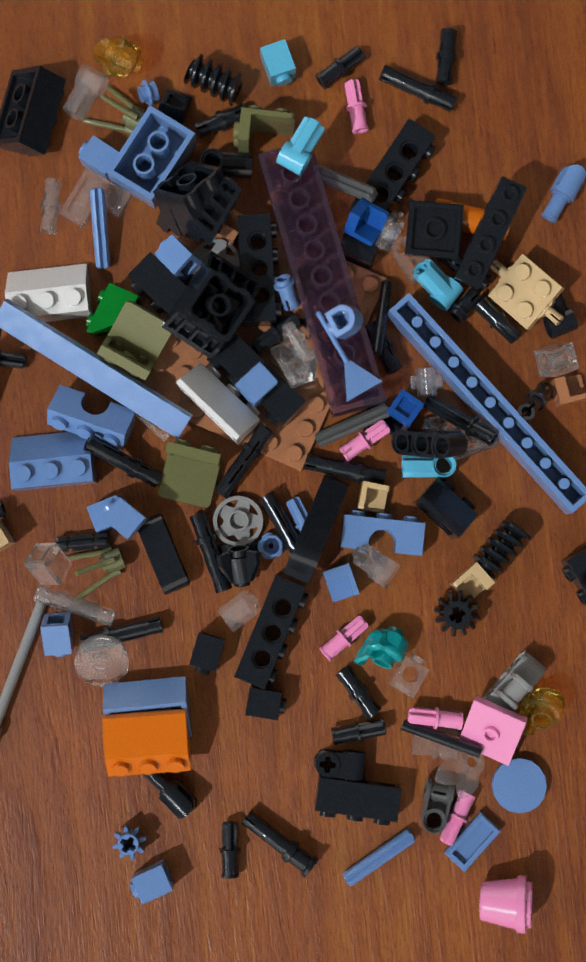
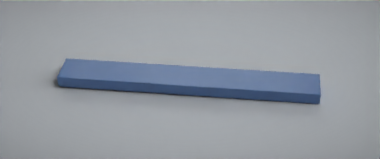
[0,299,193,439]

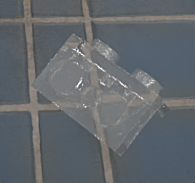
[270,321,318,388]

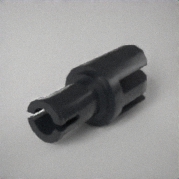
[143,773,198,819]

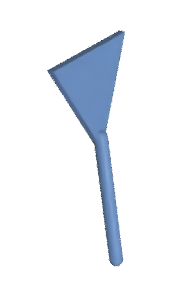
[316,311,382,402]

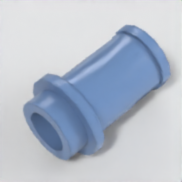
[274,274,300,311]

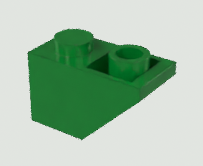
[86,283,142,338]

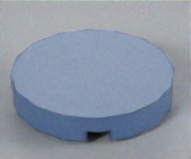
[491,757,547,813]

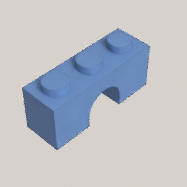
[47,385,136,450]
[340,510,425,556]

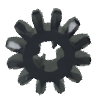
[434,590,480,636]

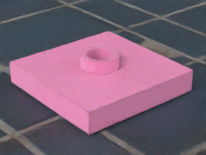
[459,696,528,766]

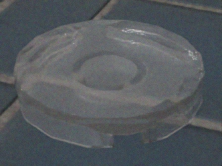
[74,635,129,687]

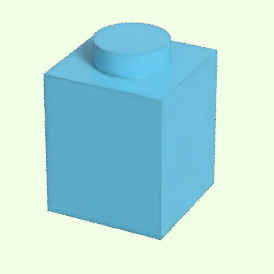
[260,39,296,87]

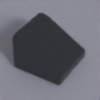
[158,89,192,125]

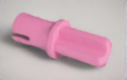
[344,79,369,134]
[339,420,390,462]
[319,616,369,662]
[408,707,463,730]
[440,790,476,846]

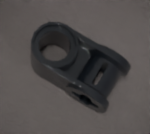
[313,749,367,781]

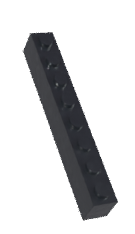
[128,252,306,428]

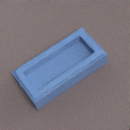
[443,811,501,872]

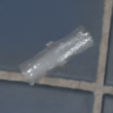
[40,178,62,235]

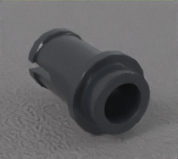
[449,288,482,322]

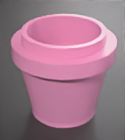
[480,875,533,934]

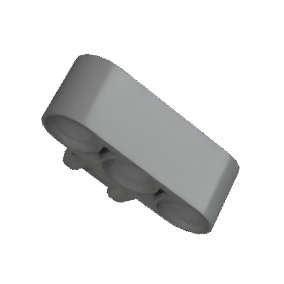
[483,650,546,711]

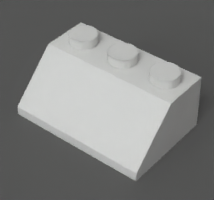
[5,264,93,322]
[176,363,261,445]

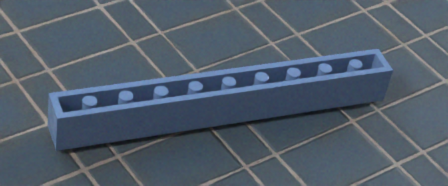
[387,293,586,515]

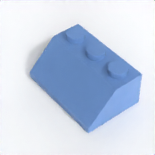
[9,432,98,491]
[103,676,192,737]

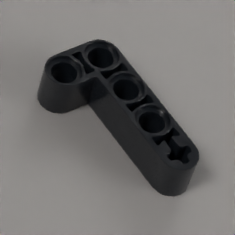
[283,475,349,584]

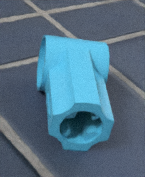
[276,117,325,176]
[413,258,463,311]
[401,455,456,479]

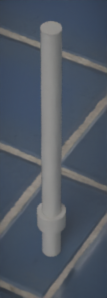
[0,601,46,734]

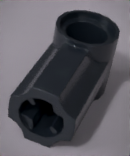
[200,148,252,179]
[543,293,578,339]

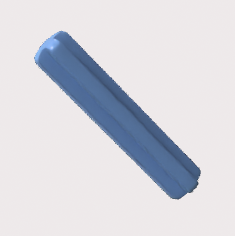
[90,188,111,268]
[343,829,415,886]

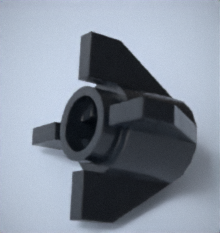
[216,541,260,587]

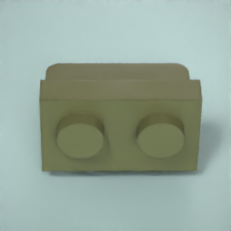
[233,105,295,154]
[97,301,171,380]
[158,439,222,508]

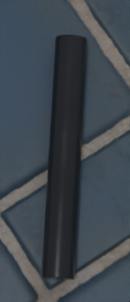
[371,281,392,356]
[401,720,482,758]

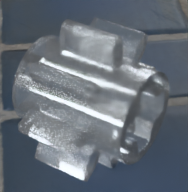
[410,367,443,397]

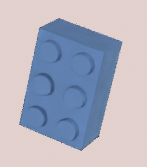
[107,105,198,209]

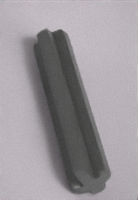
[311,164,378,203]
[315,403,390,447]

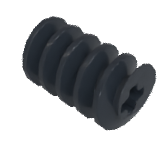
[184,54,242,106]
[472,520,532,580]

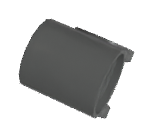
[419,777,455,834]

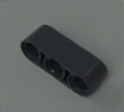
[391,428,468,459]
[138,513,190,595]

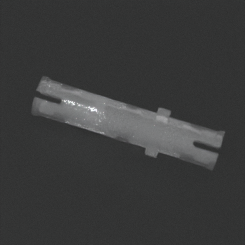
[33,585,117,627]

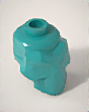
[354,626,409,669]

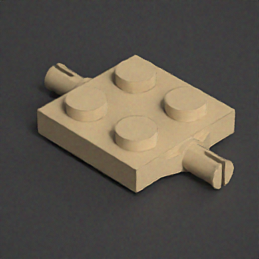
[488,254,565,330]

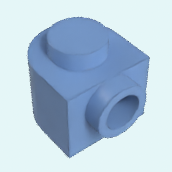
[325,305,363,339]

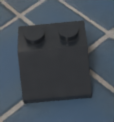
[413,478,477,539]

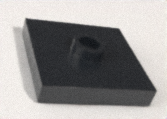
[404,200,464,260]

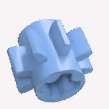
[112,824,147,860]

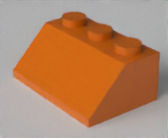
[102,709,191,777]

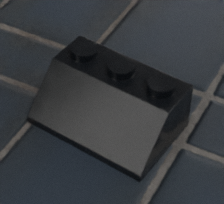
[0,66,66,156]

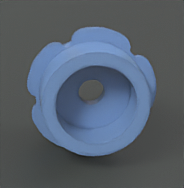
[137,80,159,106]
[257,533,284,559]

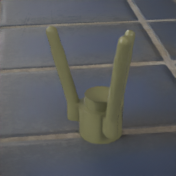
[82,85,145,135]
[65,547,126,602]

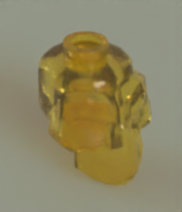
[93,36,144,78]
[519,687,565,735]

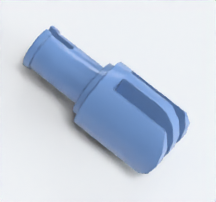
[541,165,586,223]

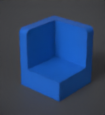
[343,198,390,246]
[386,389,424,430]

